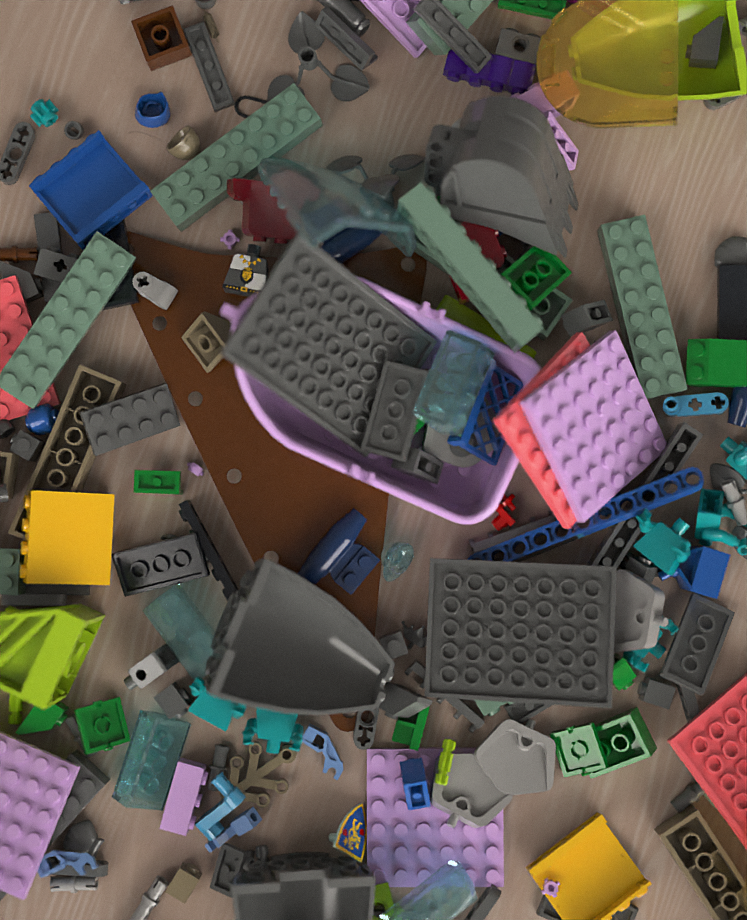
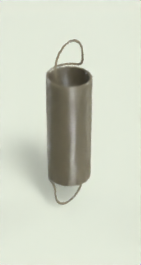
[203,9,220,43]

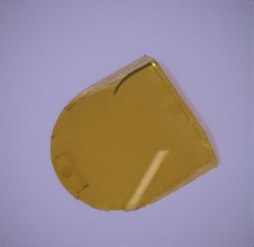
[536,0,679,128]

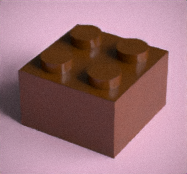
[131,5,192,71]

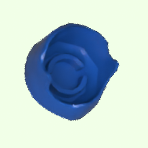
[135,92,171,128]

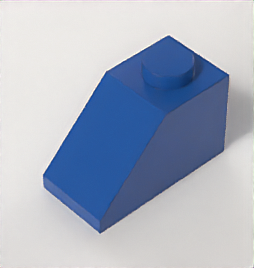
[400,758,431,811]

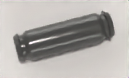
[317,0,371,37]

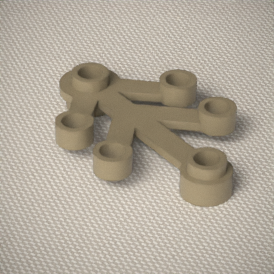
[220,742,297,808]

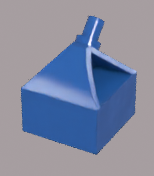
[657,546,730,599]

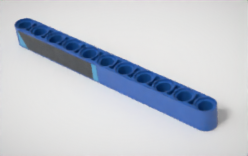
[467,467,704,562]

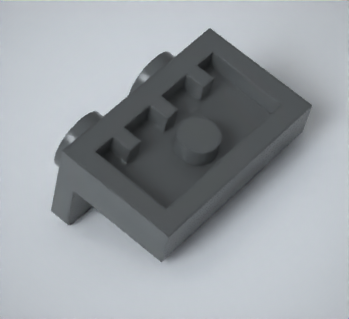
[210,843,255,898]

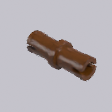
[0,245,39,263]

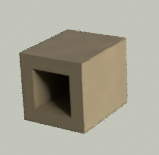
[166,862,202,904]

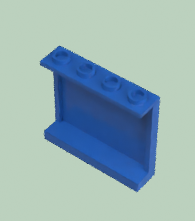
[29,130,153,251]

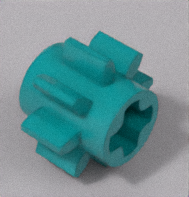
[30,99,59,127]

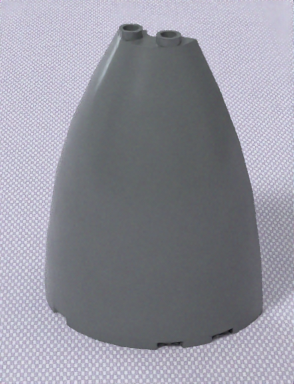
[205,558,395,715]
[232,852,375,920]

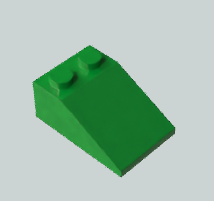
[500,246,572,312]
[686,339,747,387]
[589,707,657,779]

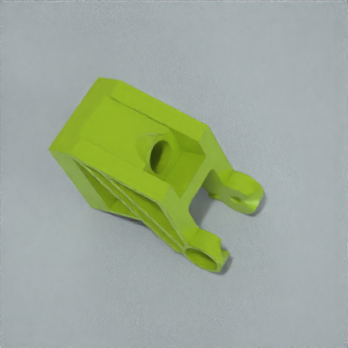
[0,603,105,709]

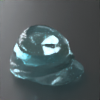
[381,542,414,582]

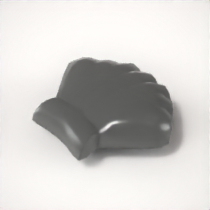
[714,236,747,267]
[63,820,104,859]

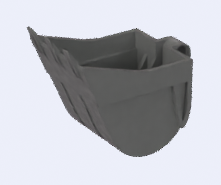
[424,96,579,257]

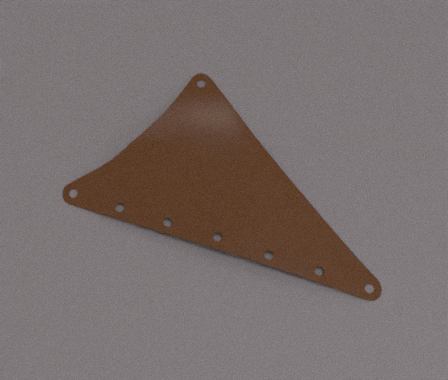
[127,231,427,732]

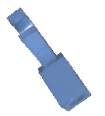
[302,723,343,780]
[204,806,262,853]
[38,850,98,878]

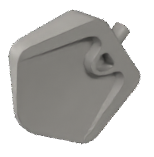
[422,390,500,467]
[614,569,668,653]
[474,719,556,795]
[430,753,513,828]

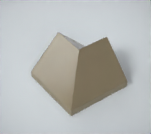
[181,312,232,373]

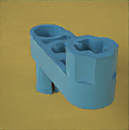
[663,392,729,417]
[194,772,246,841]

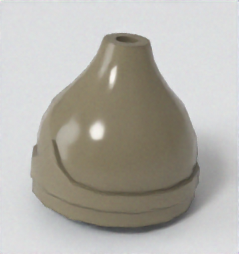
[166,126,201,160]

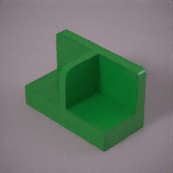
[134,470,183,495]
[392,706,430,751]

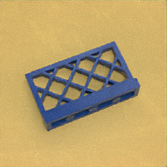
[447,358,523,465]

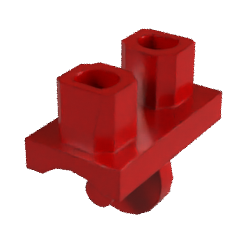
[491,493,517,531]

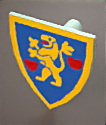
[329,803,367,863]

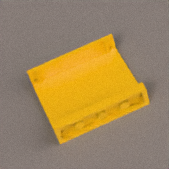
[19,490,115,585]
[525,812,652,920]

